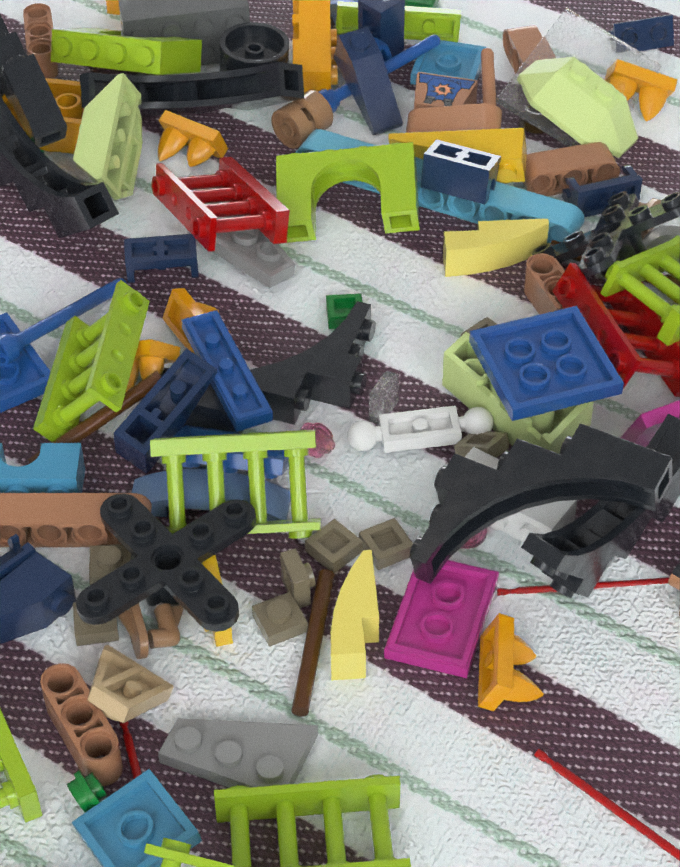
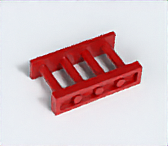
[151,157,290,252]
[552,262,680,397]

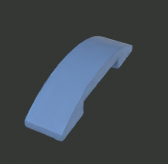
[131,469,291,521]

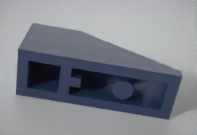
[334,27,403,136]
[113,348,217,474]
[0,551,76,644]

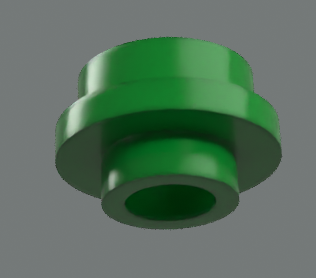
[66,770,107,813]

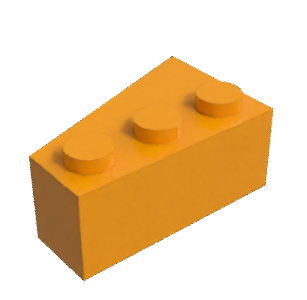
[292,0,338,93]

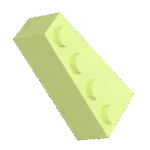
[442,332,594,454]

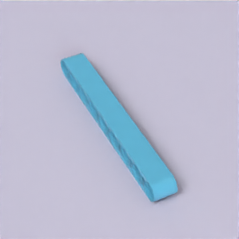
[295,129,585,243]

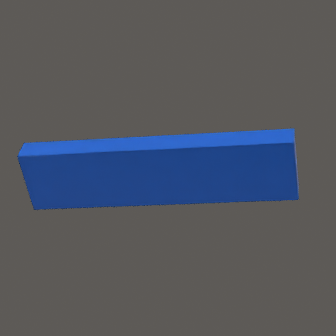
[182,310,273,432]

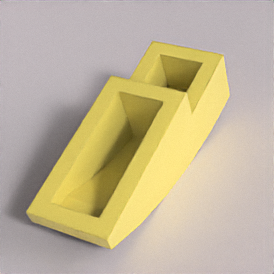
[443,219,549,277]
[331,550,379,681]

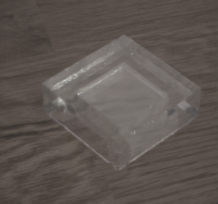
[369,371,399,425]

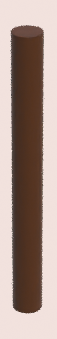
[28,371,161,463]
[291,569,335,717]

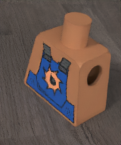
[414,72,478,109]

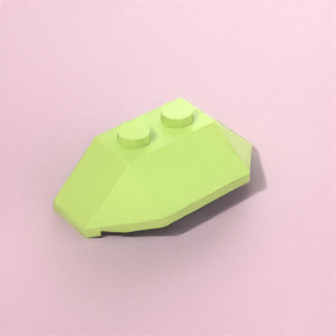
[517,57,638,158]
[73,73,143,200]

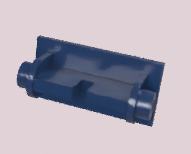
[607,14,674,55]

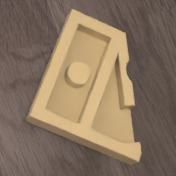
[87,645,174,723]

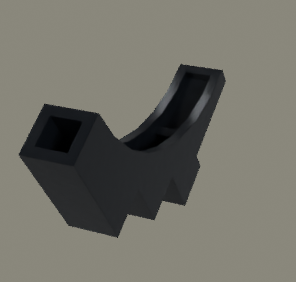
[0,14,67,148]
[80,62,304,117]
[0,95,119,238]
[160,301,376,433]
[521,413,680,598]
[410,423,673,584]

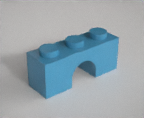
[0,443,85,493]

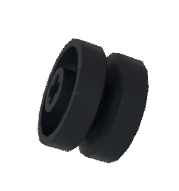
[220,22,290,71]

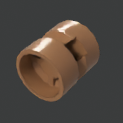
[271,90,334,149]

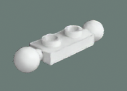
[347,406,493,453]

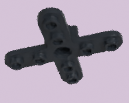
[532,191,680,277]
[76,494,256,632]

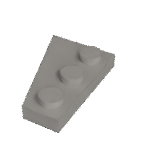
[196,215,295,288]
[158,718,318,788]

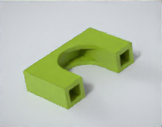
[51,28,202,75]
[276,142,420,243]

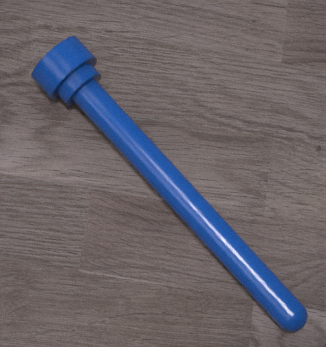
[318,34,441,113]
[0,278,127,366]

